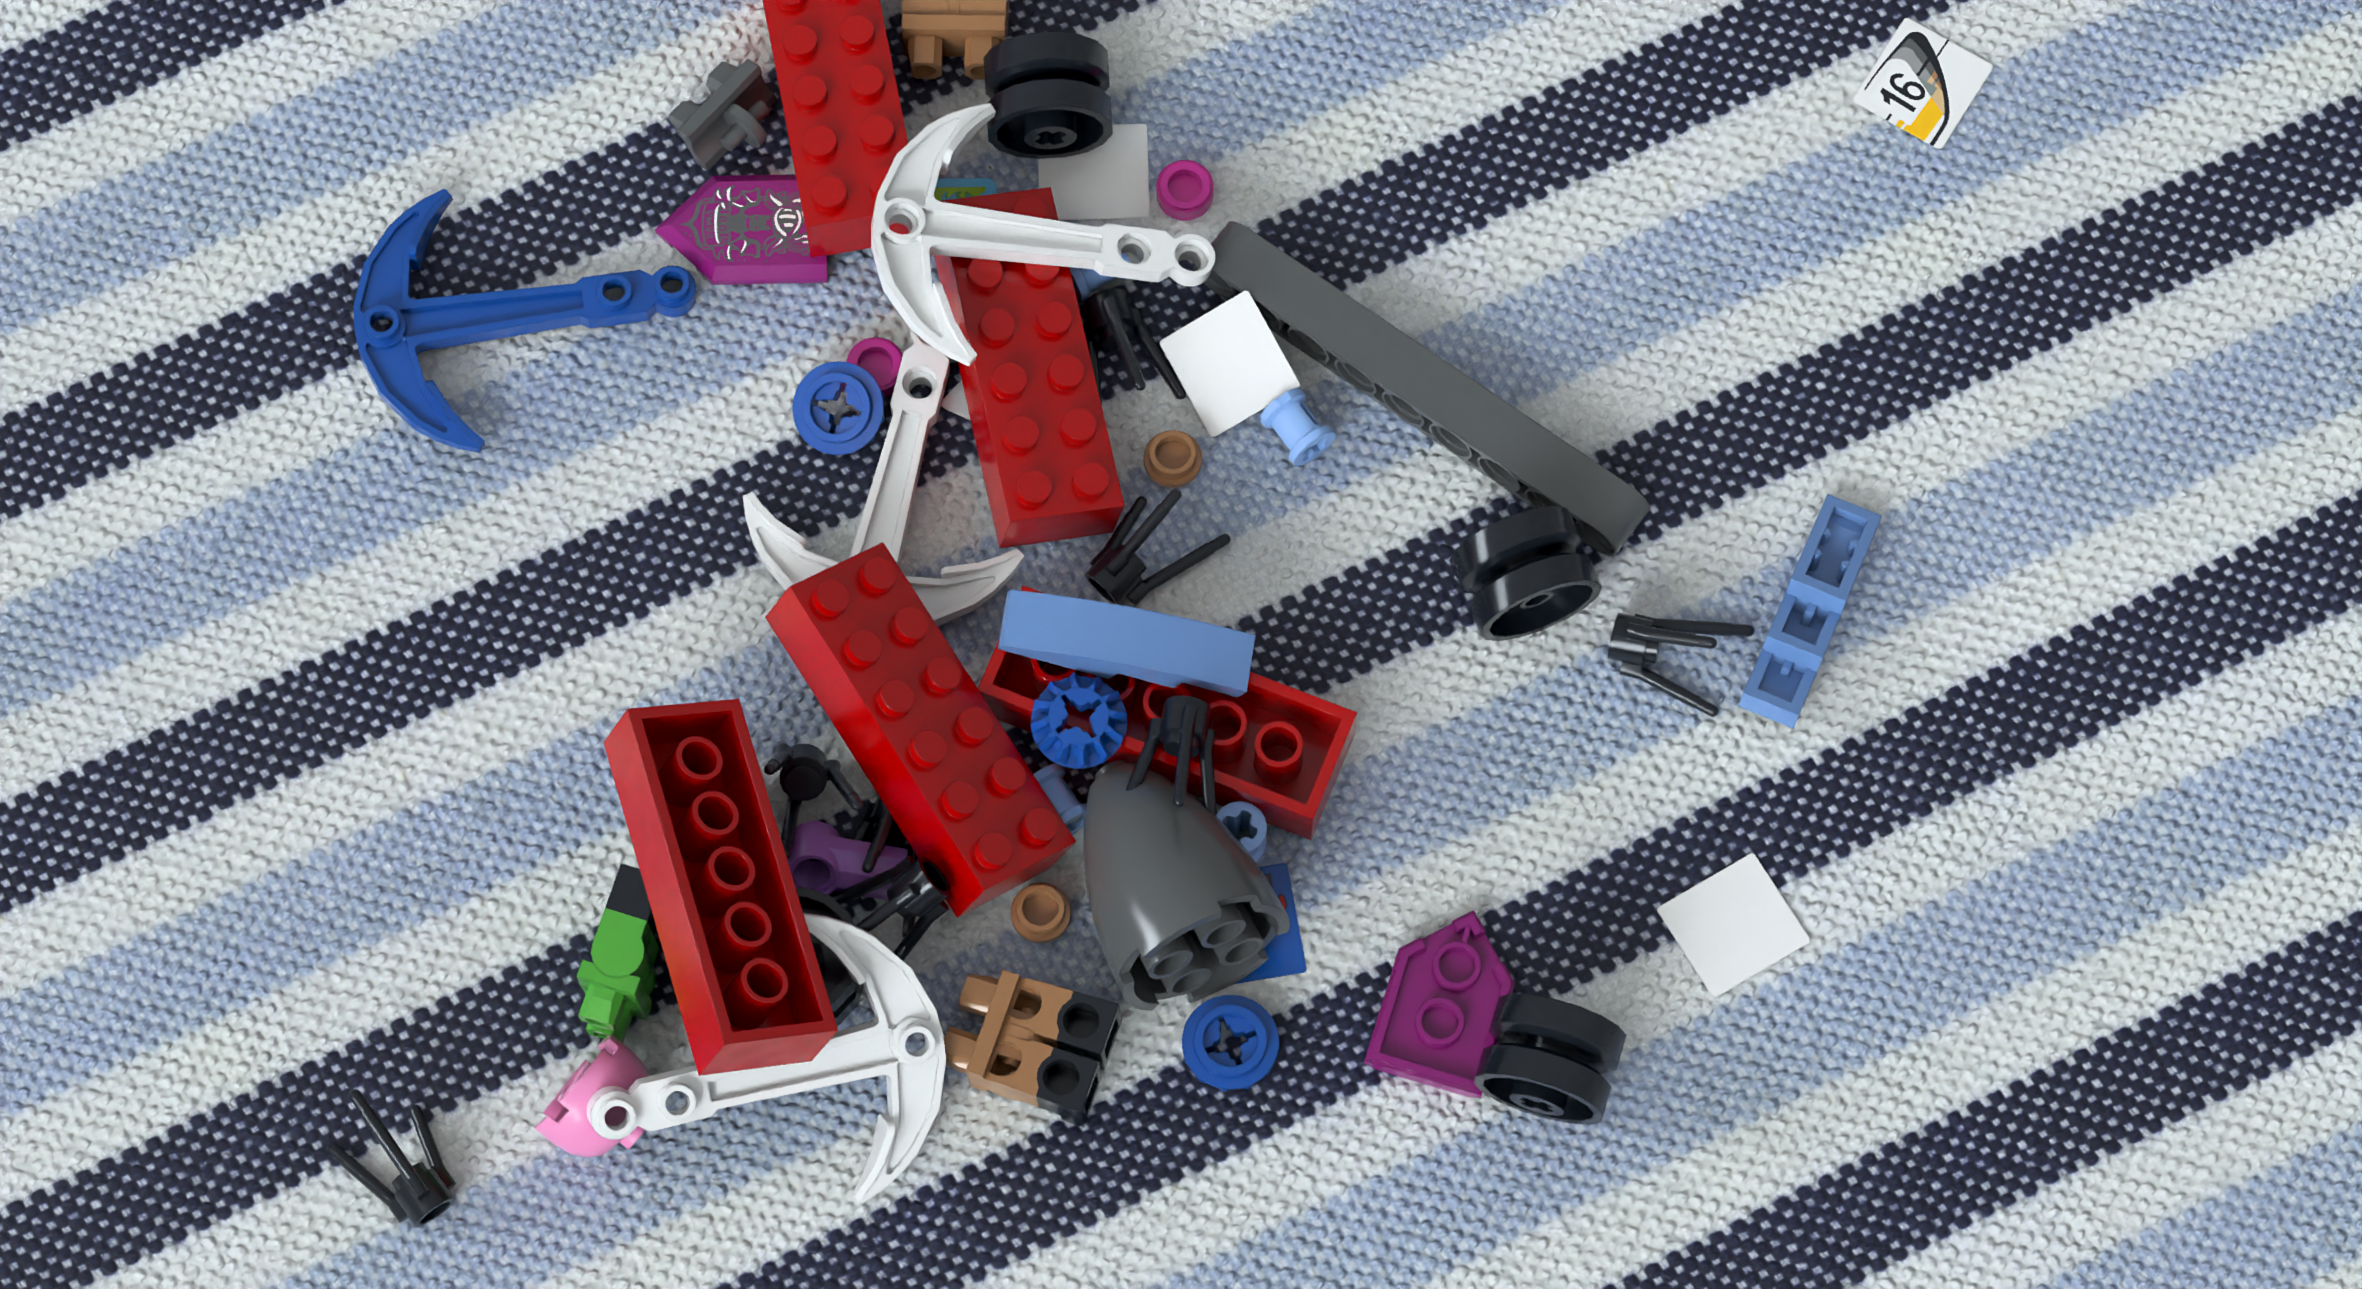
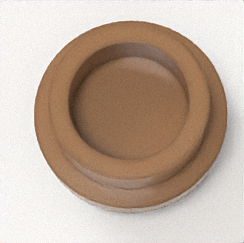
[1144,430,1202,488]
[1011,883,1071,943]

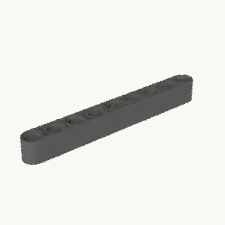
[1193,221,1650,556]

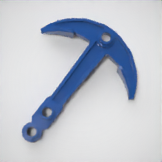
[353,189,697,453]

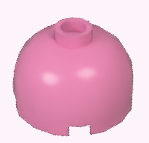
[534,1034,649,1158]

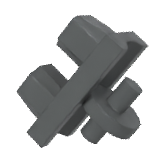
[669,59,777,171]

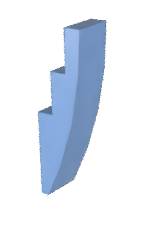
[1738,494,1882,729]
[998,589,1256,697]

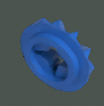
[792,361,885,455]
[1030,672,1127,769]
[1182,995,1279,1092]

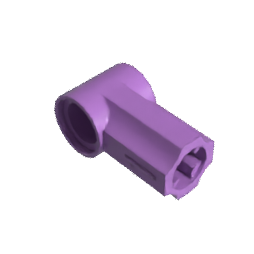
[787,821,908,901]

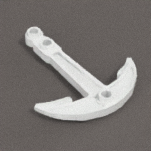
[871,103,1215,366]
[743,329,1025,626]
[587,913,946,1204]

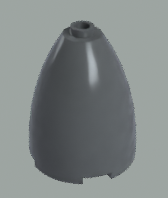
[1083,760,1290,1011]

